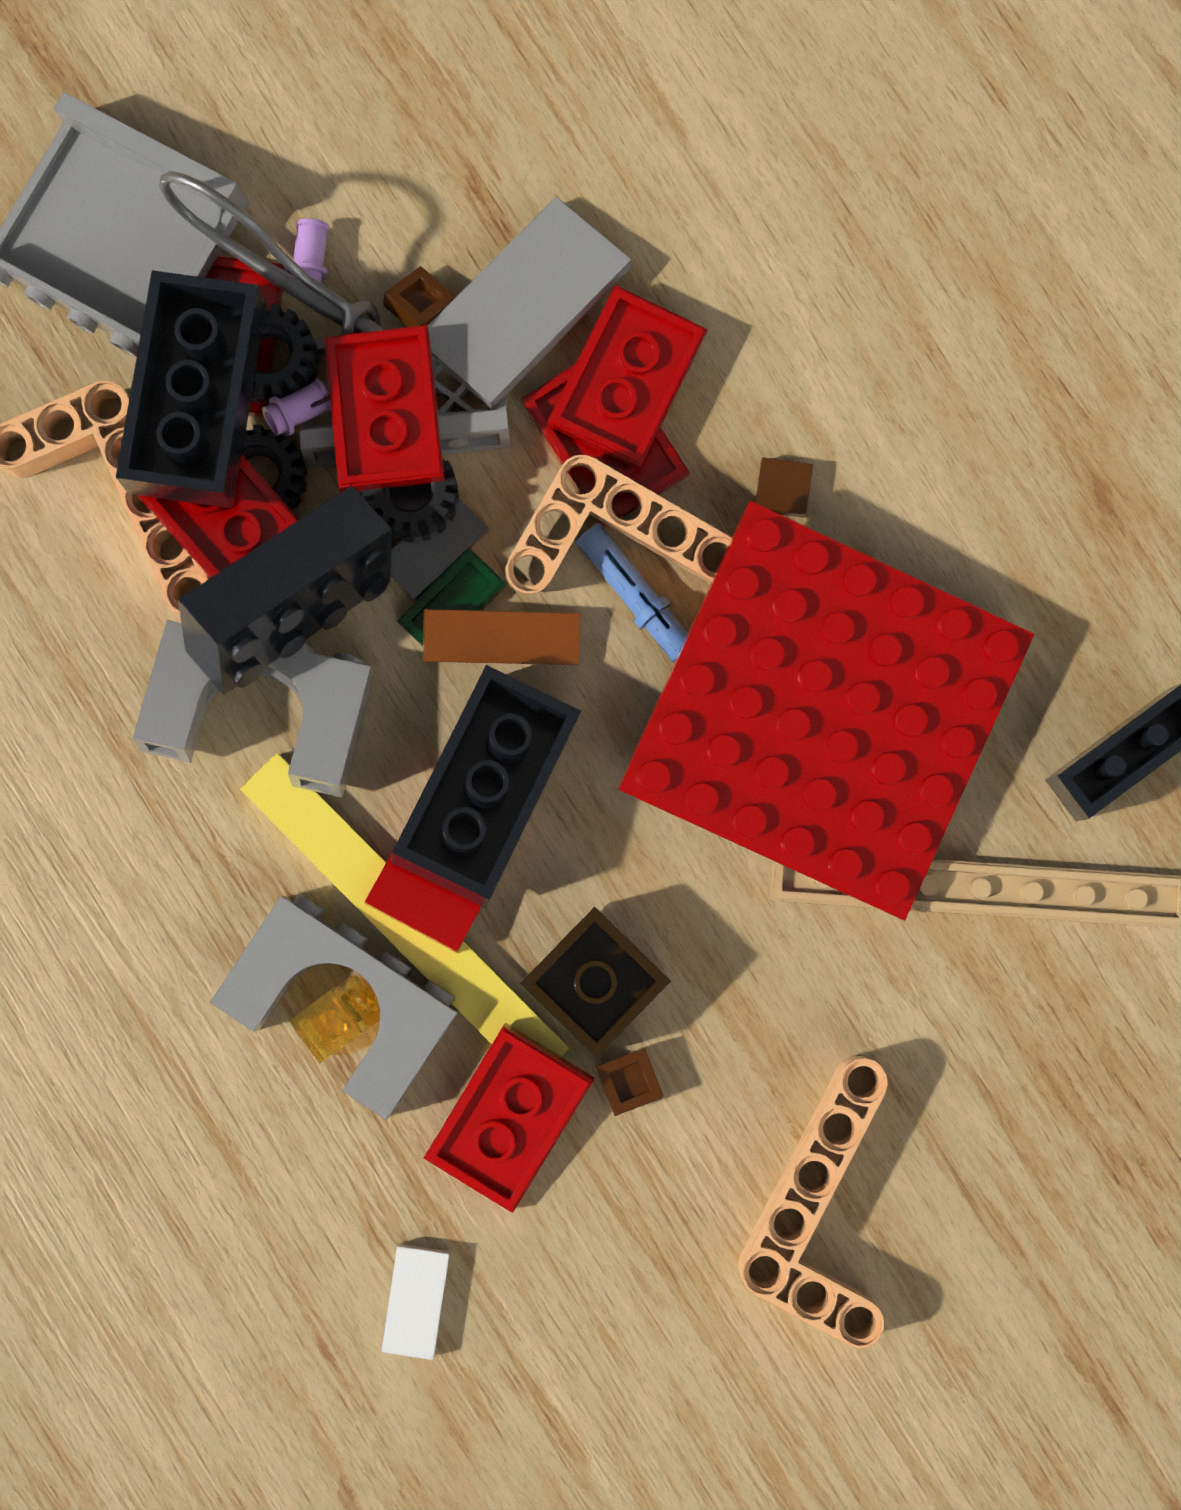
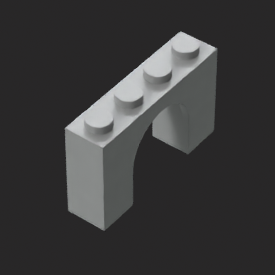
[133,620,373,798]
[210,893,459,1120]

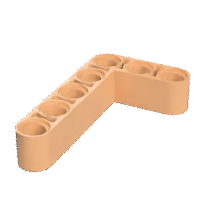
[0,380,210,615]
[505,455,731,595]
[738,1055,888,1348]

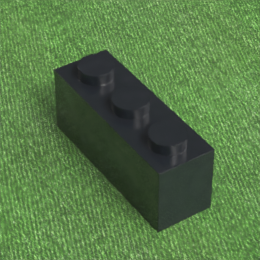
[1045,683,1181,821]

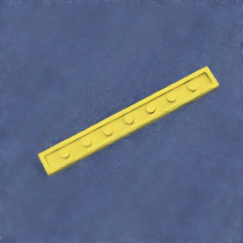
[240,753,570,1057]

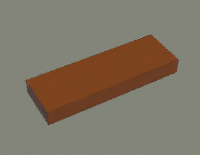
[423,609,580,665]

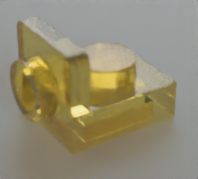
[289,975,380,1064]

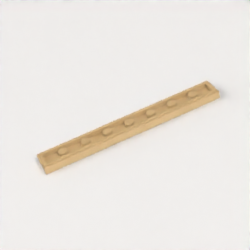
[770,859,1181,929]

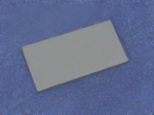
[428,197,632,409]

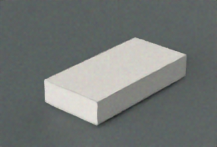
[381,1244,450,1360]

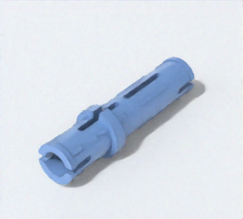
[575,523,688,663]

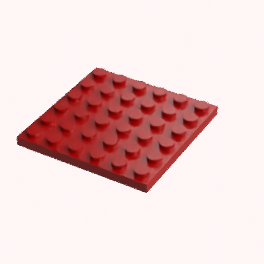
[617,501,1035,921]

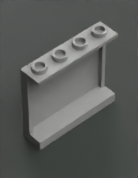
[0,92,250,358]

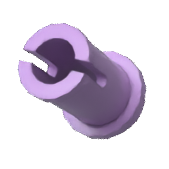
[287,219,329,284]
[262,379,331,436]

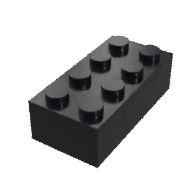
[116,270,267,508]
[178,485,392,695]
[391,665,581,909]

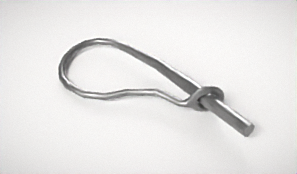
[159,171,437,368]

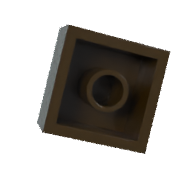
[520,906,671,1058]

